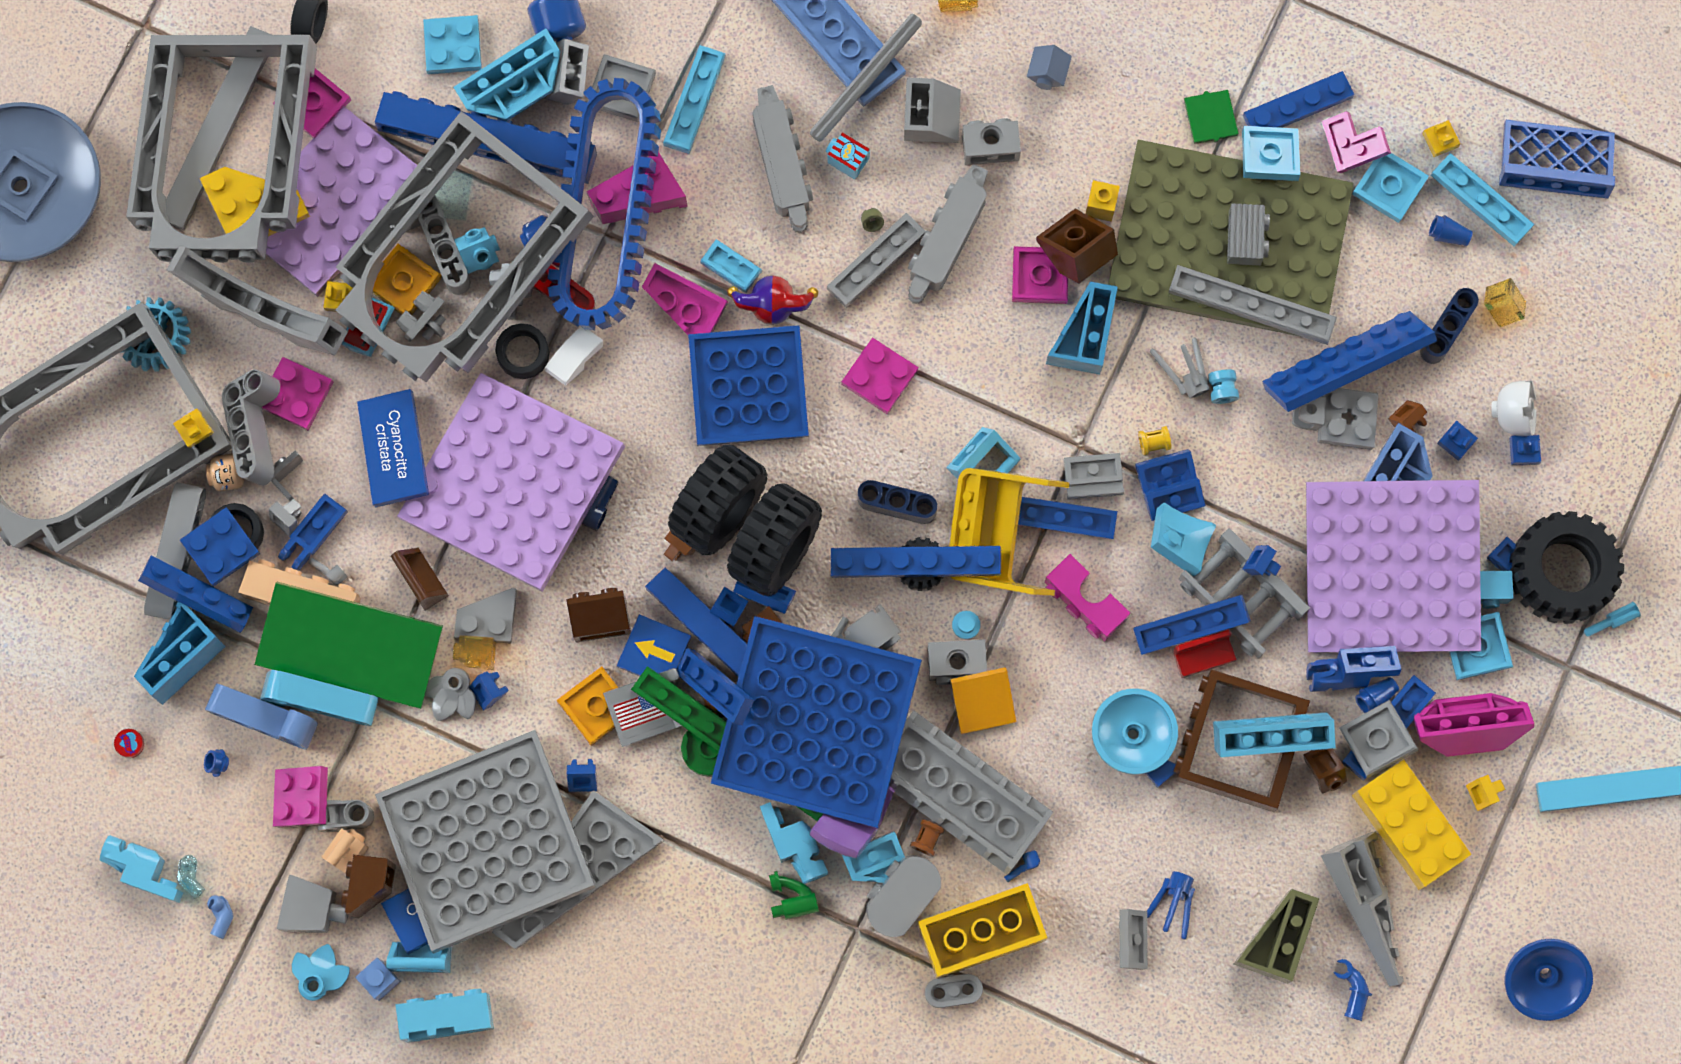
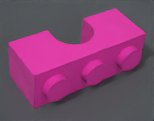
[1044,554,1130,642]

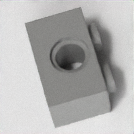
[962,118,1021,165]
[927,639,987,685]

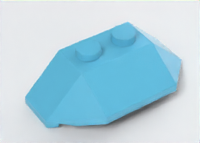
[453,29,561,121]

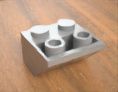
[904,78,961,143]

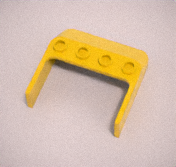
[949,468,1070,596]

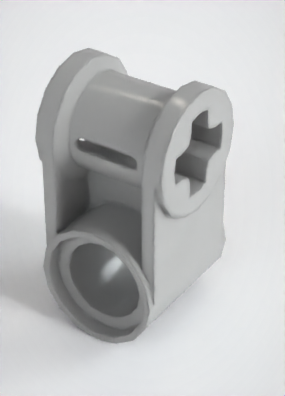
[318,800,374,832]

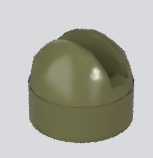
[861,208,884,232]

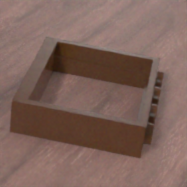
[1173,669,1310,812]

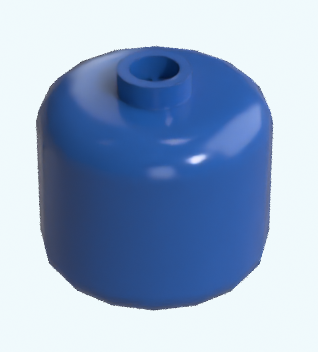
[527,0,586,43]

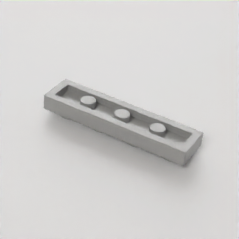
[827,213,926,308]

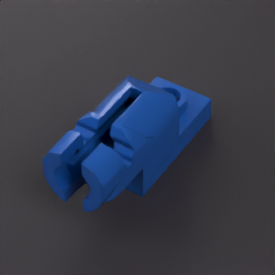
[1306,646,1402,692]

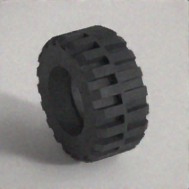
[668,445,768,555]
[727,483,822,596]
[1509,511,1625,624]

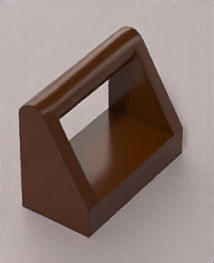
[390,547,449,611]

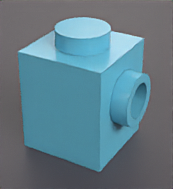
[1480,571,1514,609]

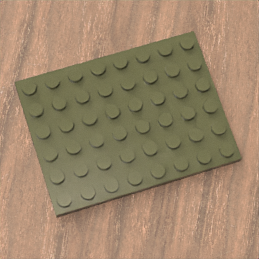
[1108,139,1354,337]

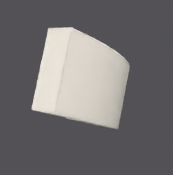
[545,327,603,386]

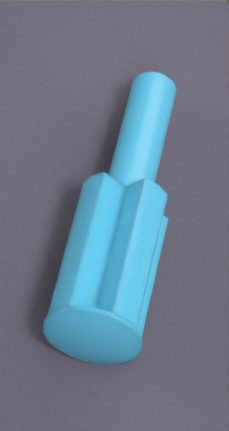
[1584,601,1641,637]

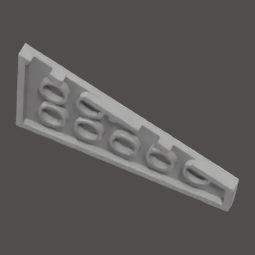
[492,790,664,949]

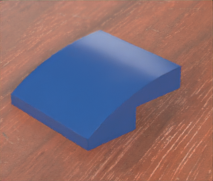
[1135,449,1206,521]

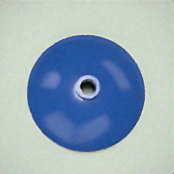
[1504,939,1593,1021]

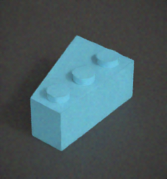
[395,989,494,1043]

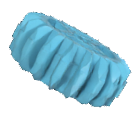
[120,297,191,372]

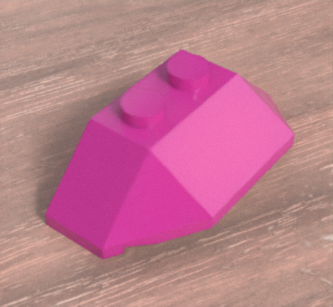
[1414,693,1535,757]

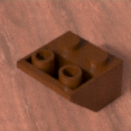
[566,588,631,643]
[341,854,396,919]

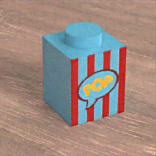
[826,132,870,180]

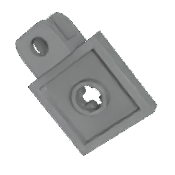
[1292,388,1378,450]

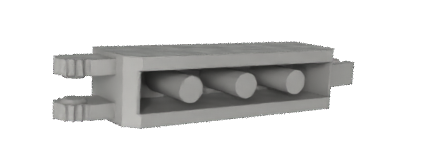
[752,85,813,233]
[908,164,988,304]

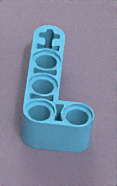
[260,670,379,726]

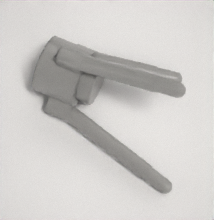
[1150,338,1210,399]

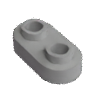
[925,974,983,1008]

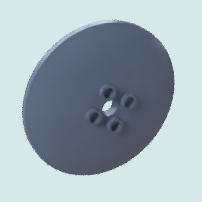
[0,102,101,262]

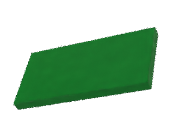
[254,581,443,709]

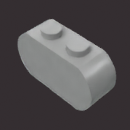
[866,855,941,937]

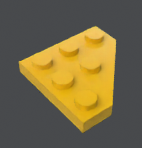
[199,167,311,237]

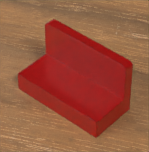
[1173,629,1237,678]

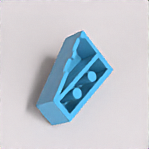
[134,602,226,705]

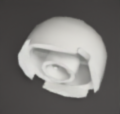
[1491,381,1537,436]

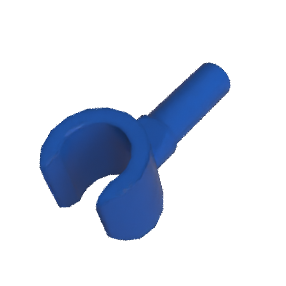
[1004,850,1040,882]

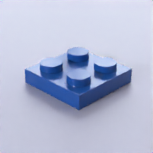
[180,507,260,587]

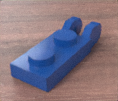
[278,494,348,571]

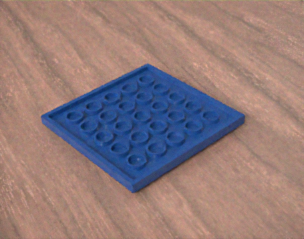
[711,616,922,828]

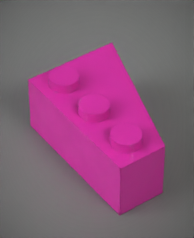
[587,151,688,224]

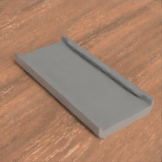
[889,710,1053,875]

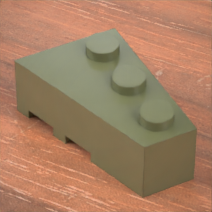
[1233,889,1319,984]

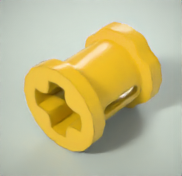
[1138,426,1172,456]

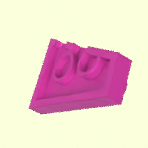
[642,263,728,335]

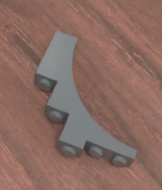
[167,246,348,355]

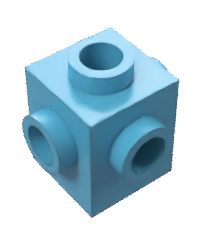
[454,227,500,274]

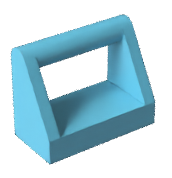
[946,427,1021,479]
[386,942,452,973]

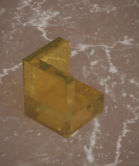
[1484,278,1526,327]

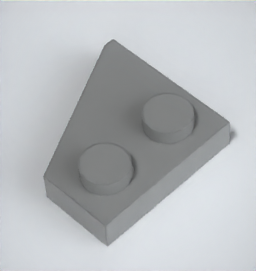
[454,588,517,644]

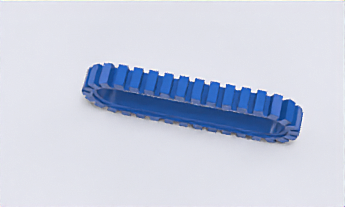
[548,78,661,331]

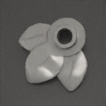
[425,668,476,721]

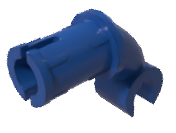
[1334,959,1372,1021]

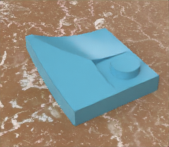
[1151,503,1216,577]

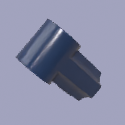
[582,476,618,531]

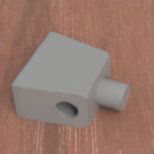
[277,875,349,933]

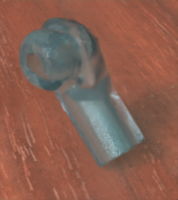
[177,855,205,899]

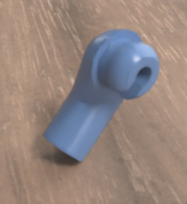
[207,895,233,939]

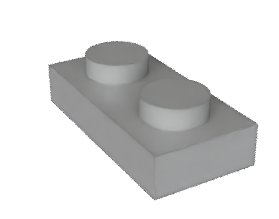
[1119,909,1148,970]

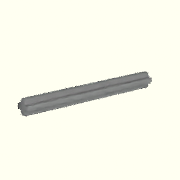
[810,14,922,142]

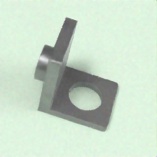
[271,450,303,501]

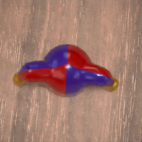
[727,275,819,325]

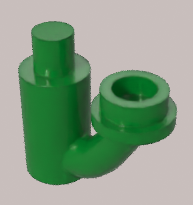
[769,871,819,920]

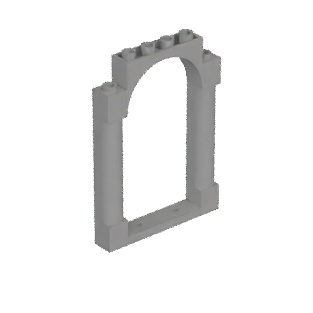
[126,35,317,263]
[336,111,594,382]
[0,302,232,555]

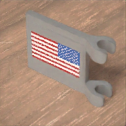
[603,668,681,747]

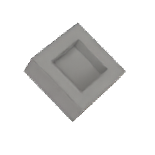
[269,499,302,536]

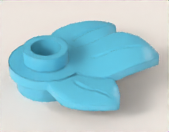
[292,944,350,1001]

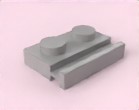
[1063,453,1124,500]

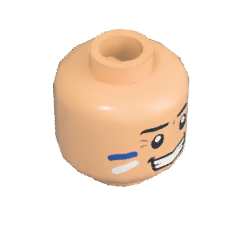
[206,453,244,492]

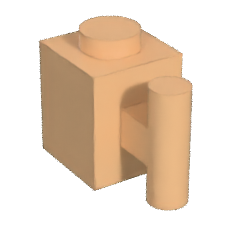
[322,828,369,874]

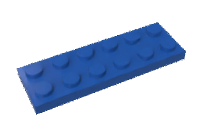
[1262,311,1437,412]

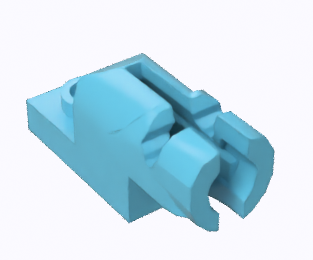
[760,802,828,884]
[100,835,184,903]

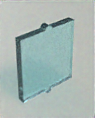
[423,172,473,221]

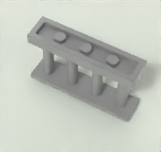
[1179,528,1310,659]

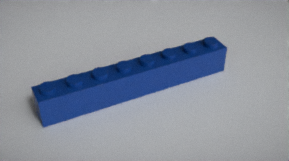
[375,91,597,184]

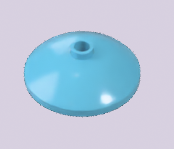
[1092,689,1178,775]

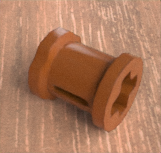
[910,819,945,857]

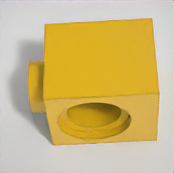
[1085,180,1120,222]

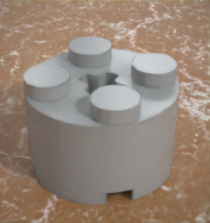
[837,604,901,650]

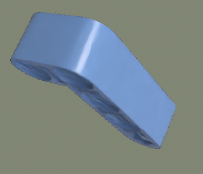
[205,683,318,750]

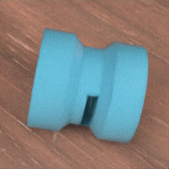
[1208,369,1239,404]

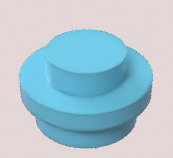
[952,611,980,639]

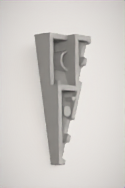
[1321,831,1404,987]

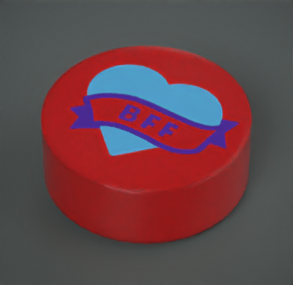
[114,729,145,758]

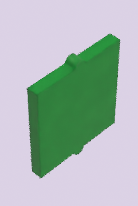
[1184,90,1239,144]

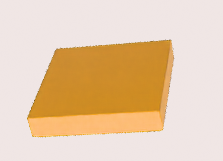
[372,243,442,315]
[556,666,618,746]
[950,667,1017,734]

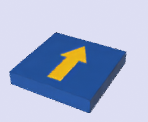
[617,614,691,683]

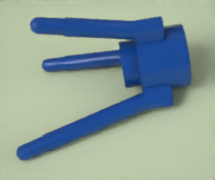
[1147,871,1195,940]

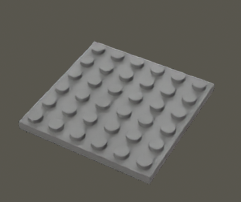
[375,730,596,954]

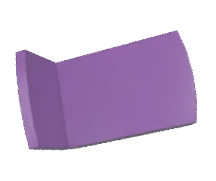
[810,786,895,859]

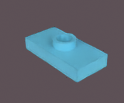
[700,239,762,293]

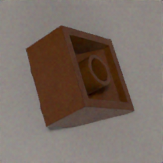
[1036,208,1118,284]

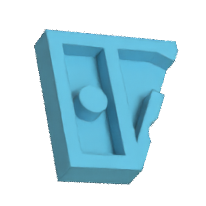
[841,831,905,883]

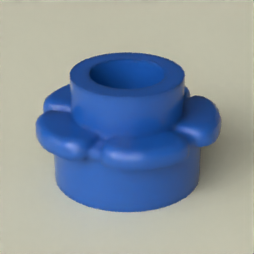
[204,749,229,777]

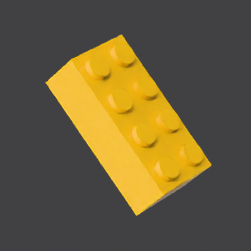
[1352,759,1472,890]
[917,883,1048,978]

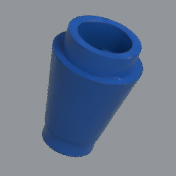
[1429,215,1473,246]
[1355,677,1399,713]

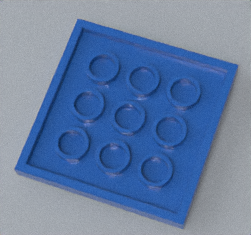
[688,325,809,446]

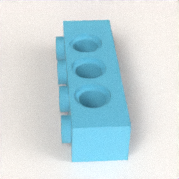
[1213,712,1336,757]

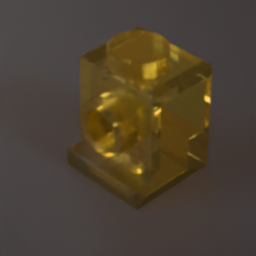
[453,635,496,670]

